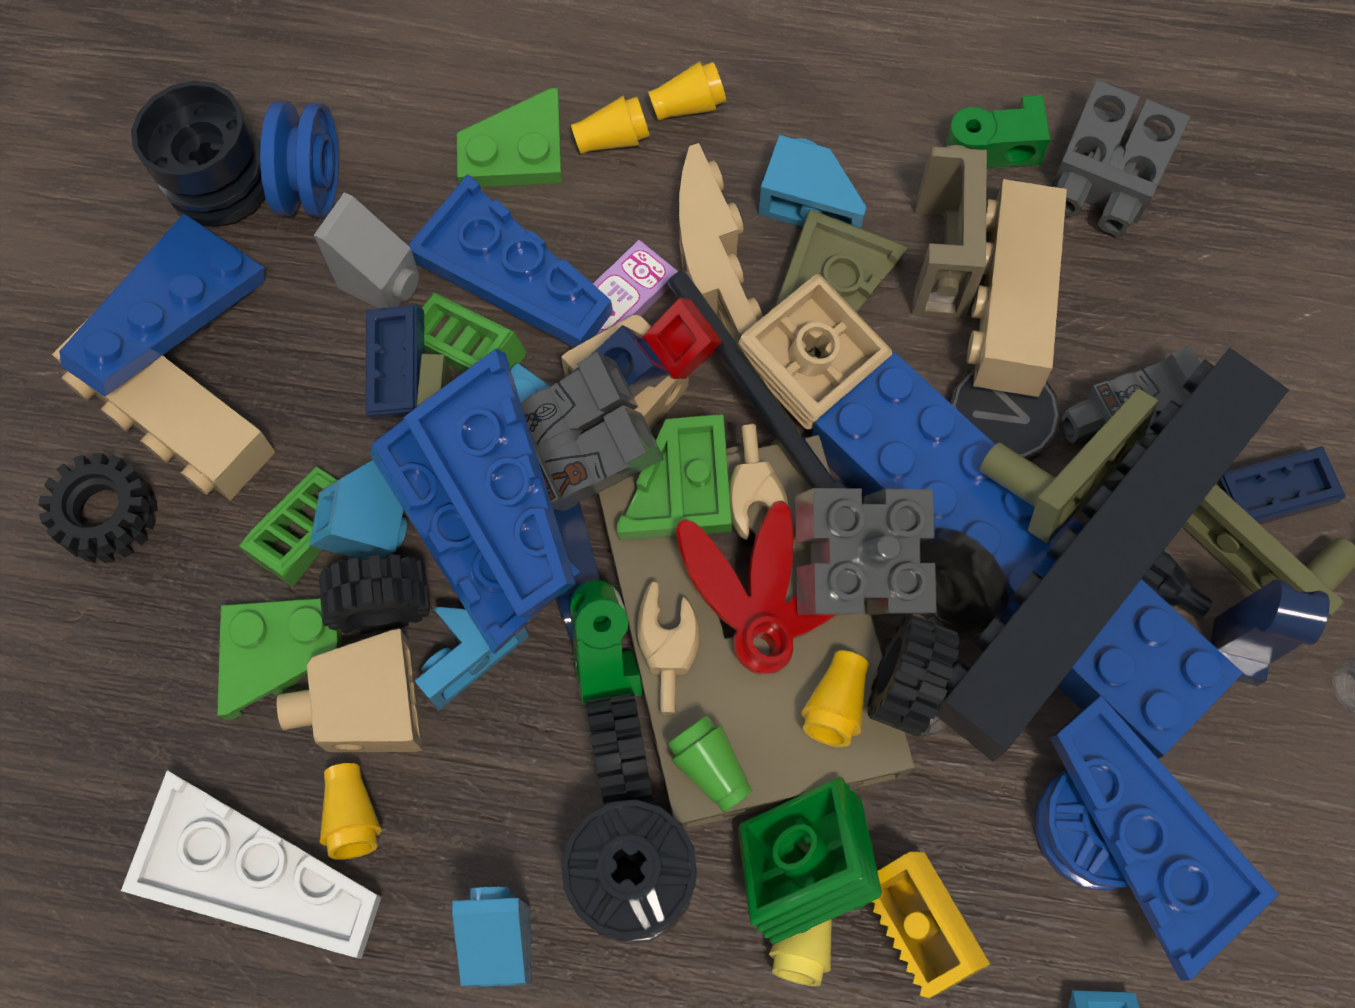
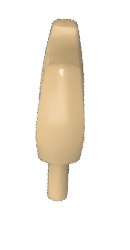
[729,424,789,540]
[637,581,700,715]

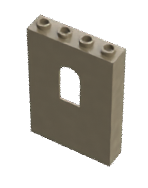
[598,435,915,830]

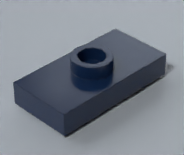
[365,304,424,420]
[1216,446,1346,524]

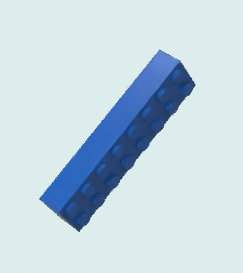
[811,352,1243,759]

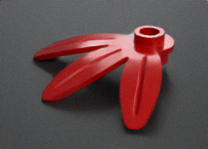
[676,501,836,675]

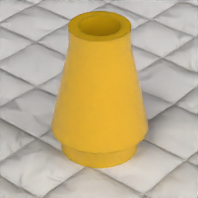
[648,61,727,121]
[571,95,650,154]
[801,650,869,747]
[320,763,382,859]

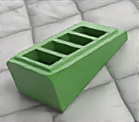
[422,292,526,373]
[239,466,338,588]

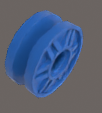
[260,101,339,218]
[1034,769,1129,891]

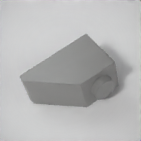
[314,192,419,309]

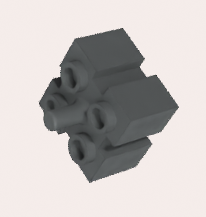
[795,488,936,615]

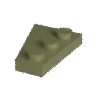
[774,209,908,358]

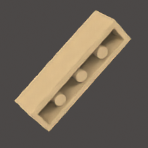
[966,179,1067,397]
[52,318,275,501]

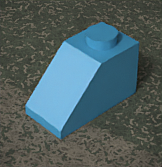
[758,135,866,229]

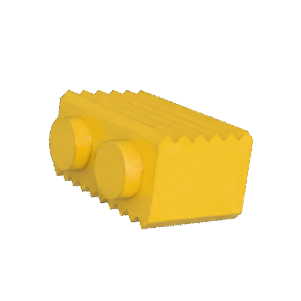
[872,851,990,998]

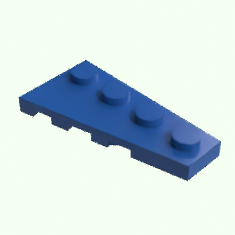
[408,174,613,347]
[59,213,265,397]
[404,349,576,617]
[370,419,580,654]
[1050,696,1279,981]

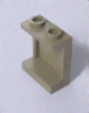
[912,145,987,319]

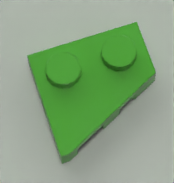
[457,88,562,187]
[617,414,733,540]
[217,599,342,720]

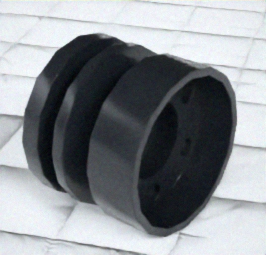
[131,81,265,227]
[561,800,697,945]

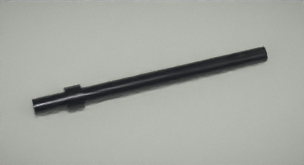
[668,270,846,489]

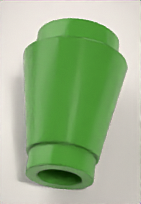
[667,715,753,812]

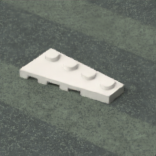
[121,771,382,959]

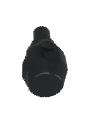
[1142,551,1212,618]

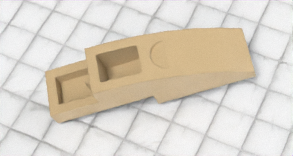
[679,143,763,343]

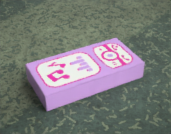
[593,240,678,335]

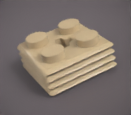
[737,274,892,429]

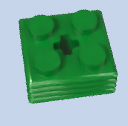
[738,777,882,944]

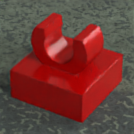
[643,298,723,379]

